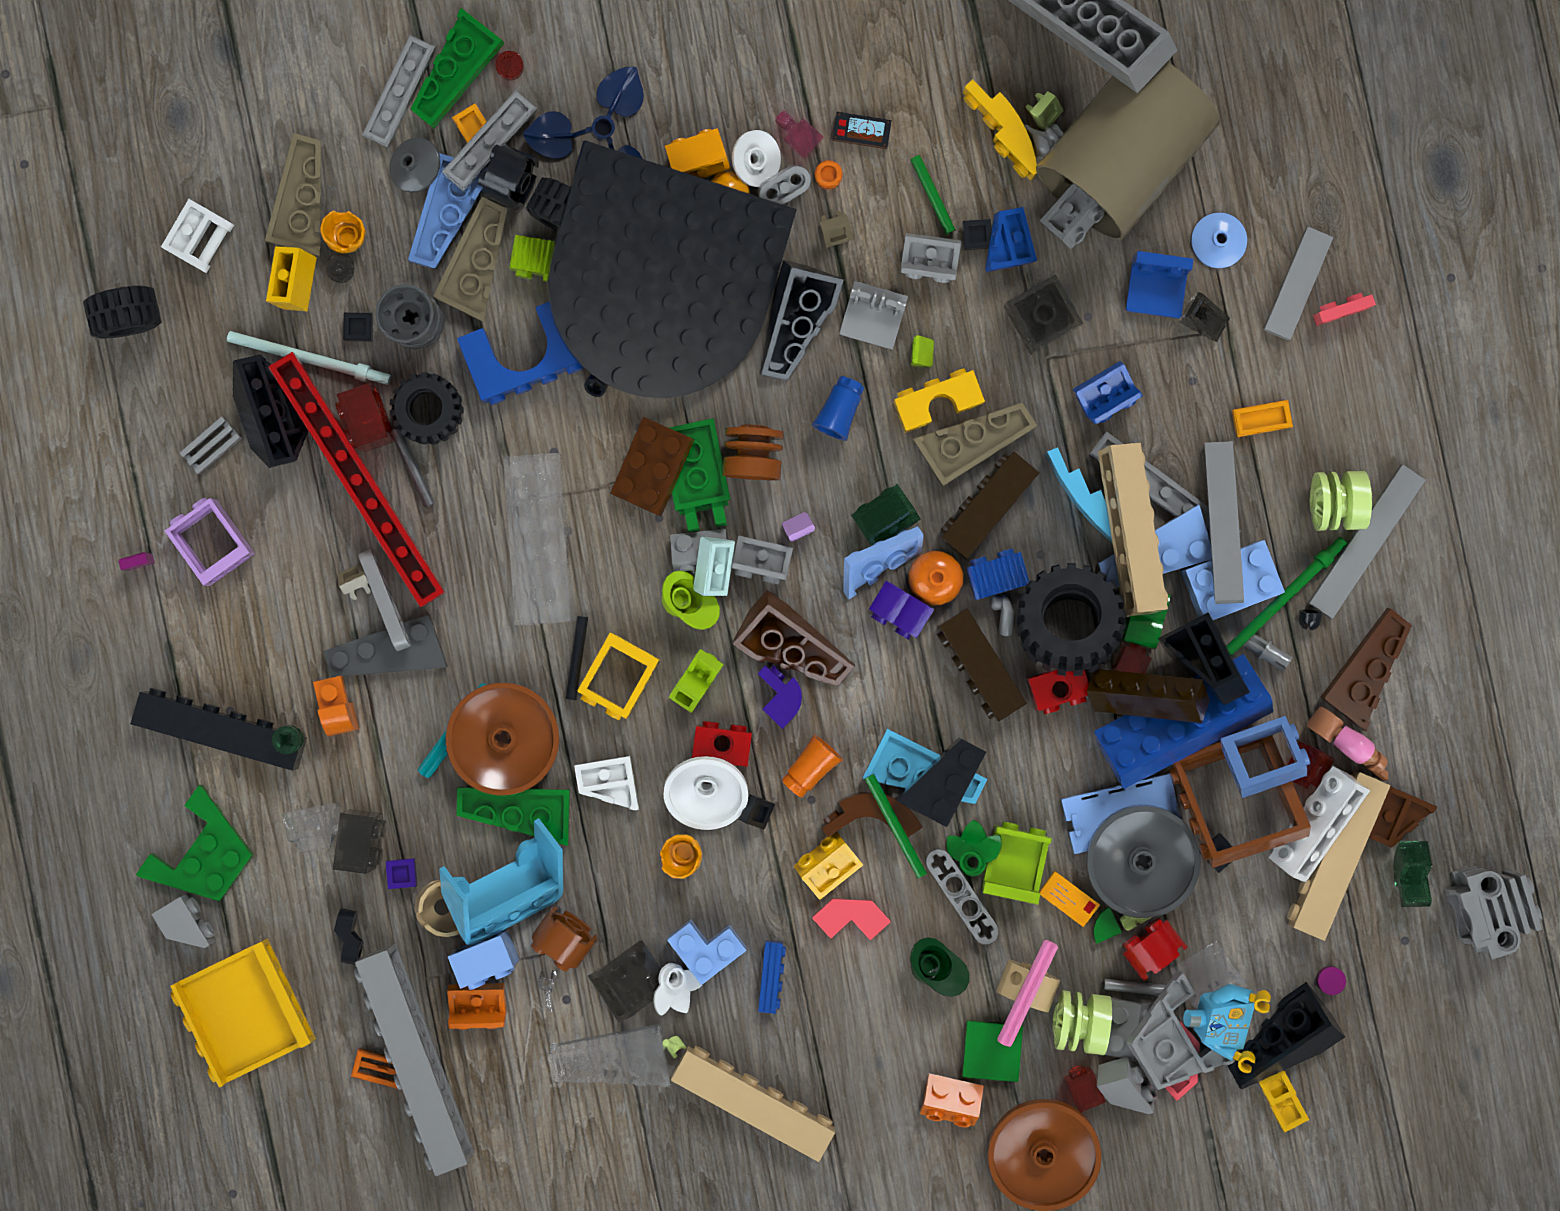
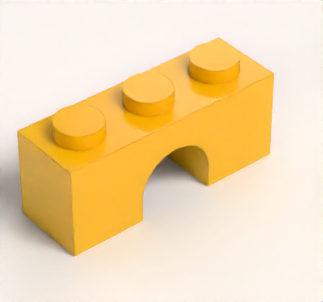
[893,368,985,433]

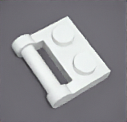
[161,199,234,273]

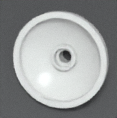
[664,756,748,830]

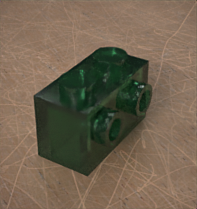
[851,484,921,546]

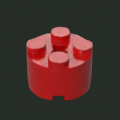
[1122,918,1188,981]

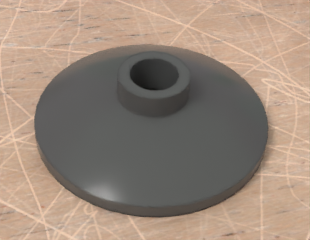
[390,137,440,193]

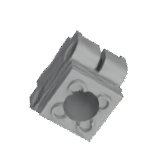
[1444,866,1543,959]

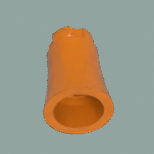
[782,734,843,798]

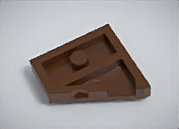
[1369,786,1437,848]

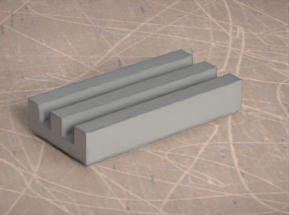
[180,416,242,475]

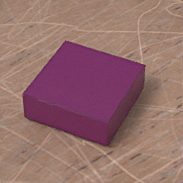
[118,552,155,571]

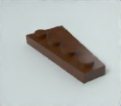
[1321,608,1412,731]

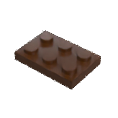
[610,417,695,516]

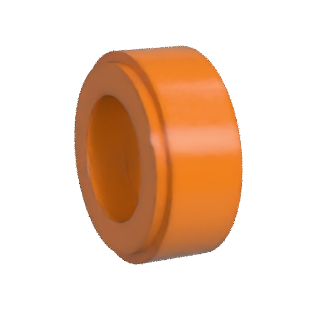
[815,160,842,190]

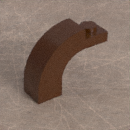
[821,792,923,837]

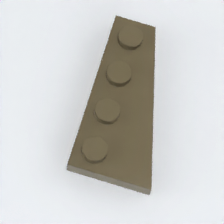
[913,402,1037,486]

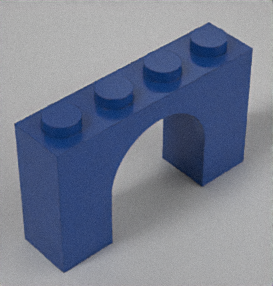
[457,301,584,405]

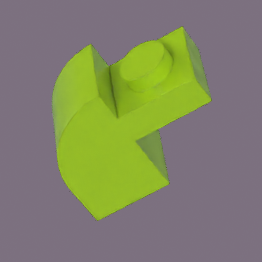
[668,649,724,713]

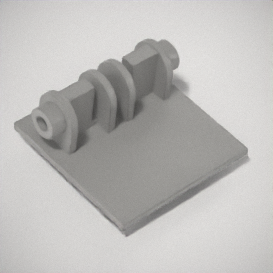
[839,281,908,350]

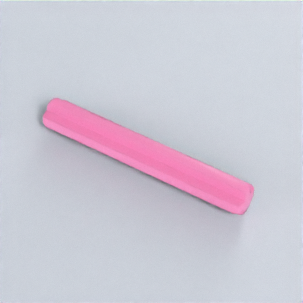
[998,940,1058,1047]

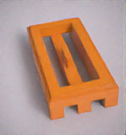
[351,1048,403,1090]

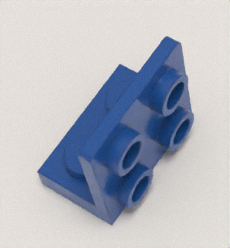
[1126,251,1194,319]

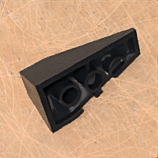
[1227,982,1345,1089]

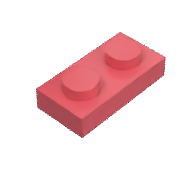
[1313,293,1376,326]

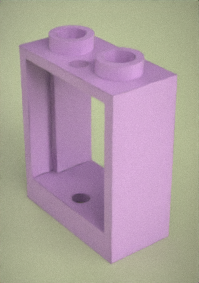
[165,498,255,586]

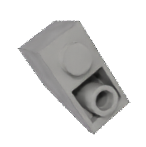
[151,894,216,948]
[1097,1056,1157,1114]

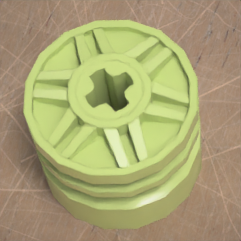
[1309,471,1372,531]
[1053,990,1112,1055]

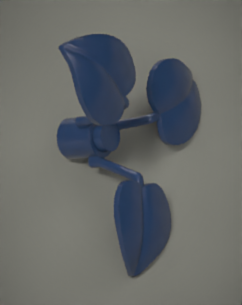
[523,66,644,159]

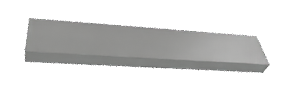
[1089,431,1241,543]
[1204,441,1244,604]
[1308,464,1426,619]

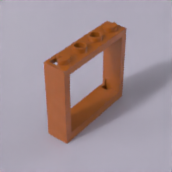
[1169,735,1311,868]

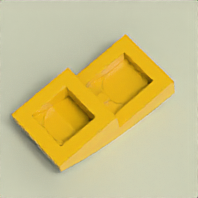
[1258,1071,1309,1133]

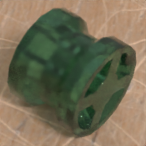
[272,725,305,754]

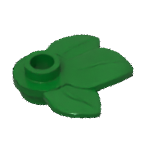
[946,820,1002,876]

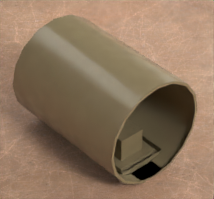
[1036,62,1220,240]

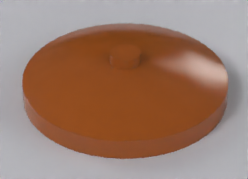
[446,683,559,795]
[988,1099,1102,1211]

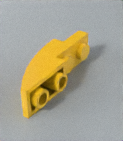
[963,79,1037,181]

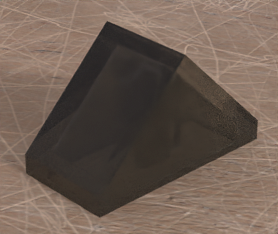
[1179,292,1230,342]

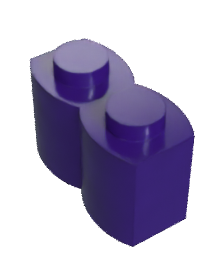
[869,581,934,640]

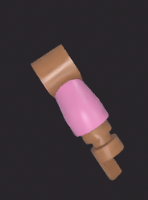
[1307,707,1388,781]

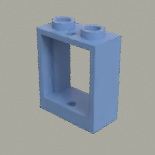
[1221,716,1310,798]

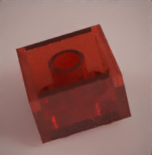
[335,383,395,452]

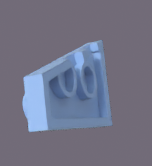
[843,526,923,599]

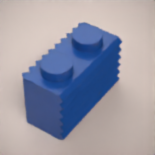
[965,548,1029,600]

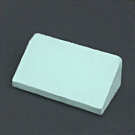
[693,537,735,596]

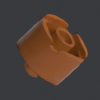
[531,907,598,972]

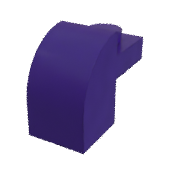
[758,665,802,729]

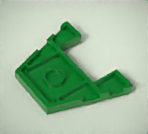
[135,785,254,901]

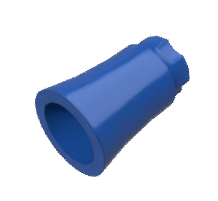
[811,376,864,441]

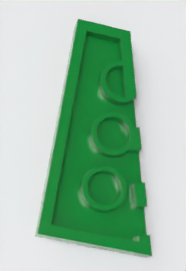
[410,8,505,129]

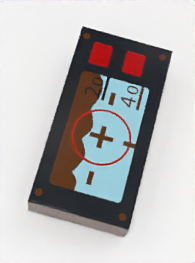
[832,112,892,149]

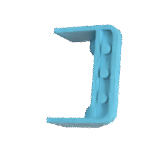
[439,819,563,945]

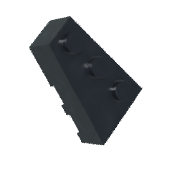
[1158,612,1250,705]
[895,737,986,827]

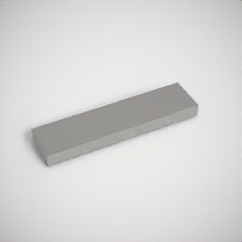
[362,35,436,149]
[442,90,537,192]
[1263,227,1333,341]

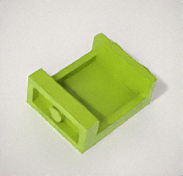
[981,821,1052,905]

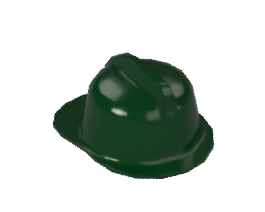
[910,937,969,997]

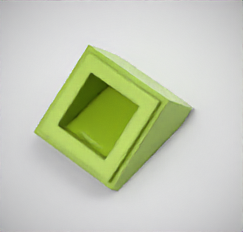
[911,335,934,368]

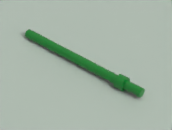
[1227,537,1347,655]

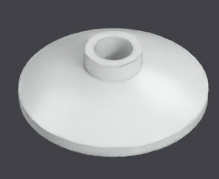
[732,130,781,187]

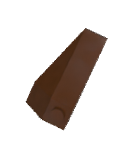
[733,590,855,686]

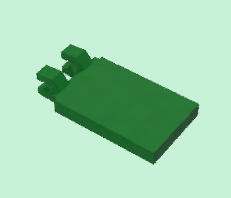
[668,418,731,533]

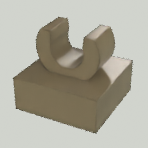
[820,211,853,248]
[337,563,371,600]

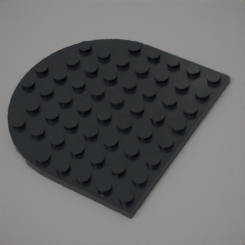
[547,140,797,398]

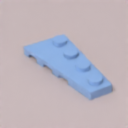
[1098,504,1212,587]

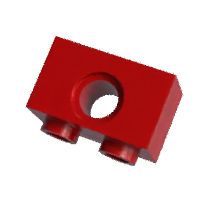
[1026,669,1089,715]
[692,721,752,767]

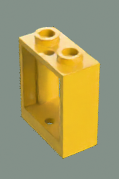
[577,632,660,720]

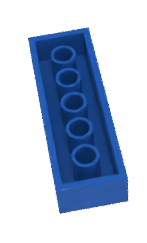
[1094,654,1273,789]

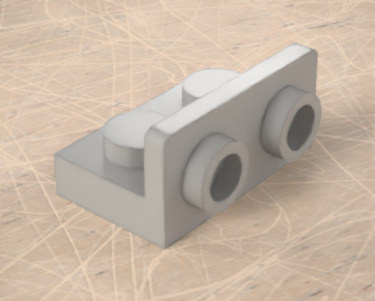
[1040,183,1105,249]

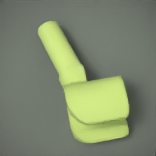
[663,1036,687,1058]

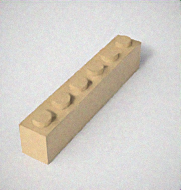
[1098,443,1168,617]
[1287,771,1391,941]
[671,1046,835,1162]

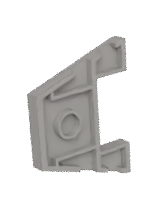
[1126,971,1235,1090]

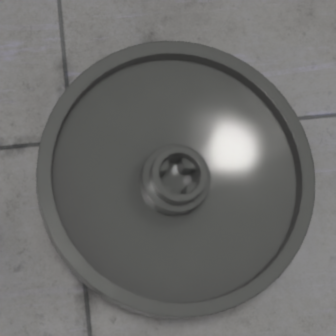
[1086,805,1201,918]

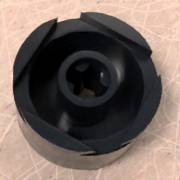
[478,144,539,210]

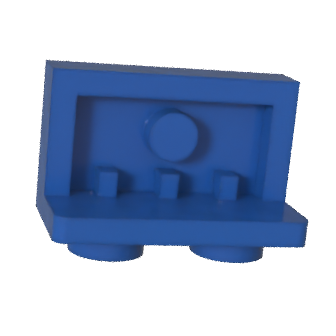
[1072,361,1143,424]

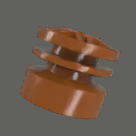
[723,424,784,481]

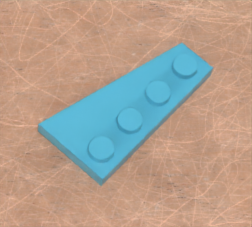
[862,729,987,804]

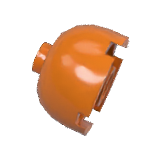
[908,551,963,606]

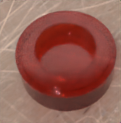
[495,51,524,81]

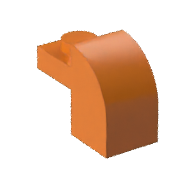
[313,676,359,736]

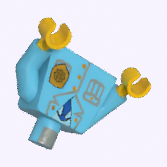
[1183,984,1271,1073]

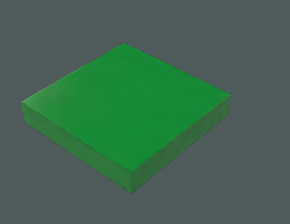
[962,1020,1023,1082]

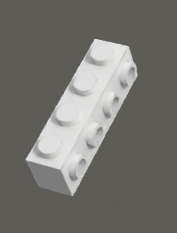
[1269,766,1370,882]

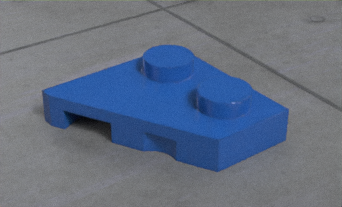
[985,207,1037,273]

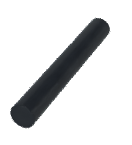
[565,616,588,700]

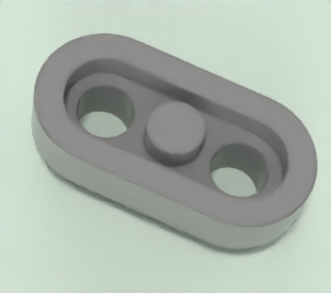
[757,165,811,205]

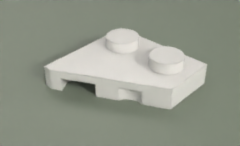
[574,756,639,810]

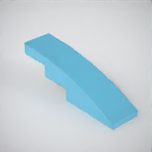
[1045,447,1113,544]

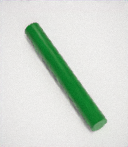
[910,155,956,235]

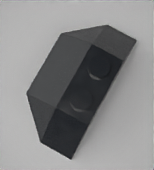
[233,354,308,468]

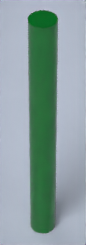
[864,773,927,879]

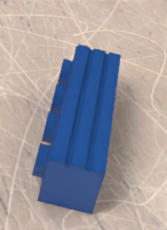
[758,940,786,1014]

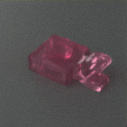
[775,110,823,159]

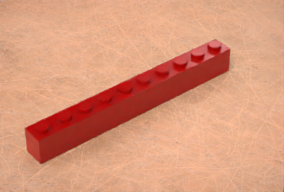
[268,352,447,607]

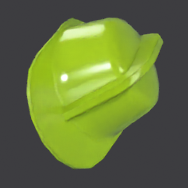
[661,571,720,630]

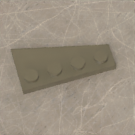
[265,133,321,257]
[433,197,507,322]

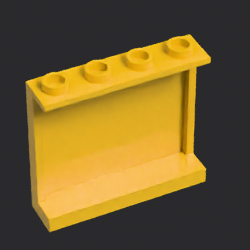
[170,938,316,1088]

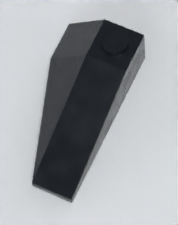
[760,260,844,380]

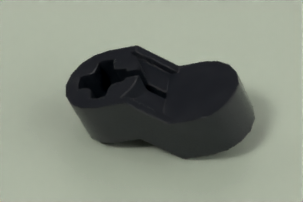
[334,908,364,966]

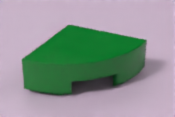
[1093,906,1122,944]

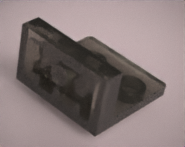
[588,940,661,1022]

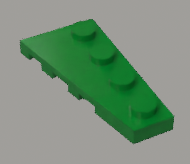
[456,787,570,846]

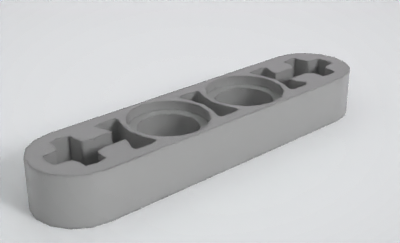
[358,548,411,652]
[926,848,998,944]

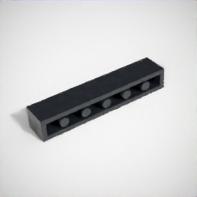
[130,688,307,771]

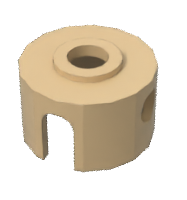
[414,880,459,937]
[996,959,1060,1012]

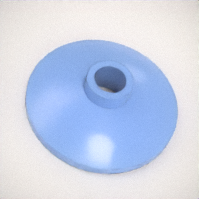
[1191,213,1247,268]

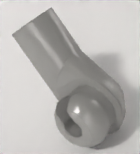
[991,594,1015,636]

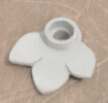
[653,963,702,1015]

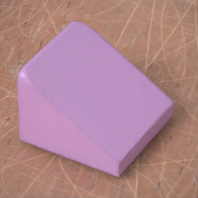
[782,512,815,542]

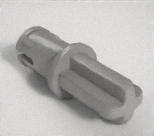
[1243,634,1293,672]

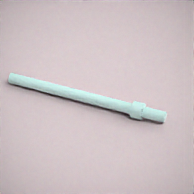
[227,331,391,385]

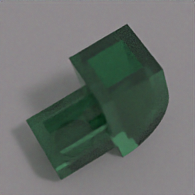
[1393,841,1432,907]

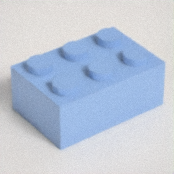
[1180,540,1285,620]

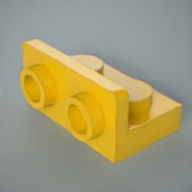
[794,832,863,900]

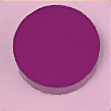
[1316,966,1346,995]

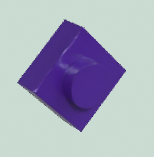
[386,858,418,889]

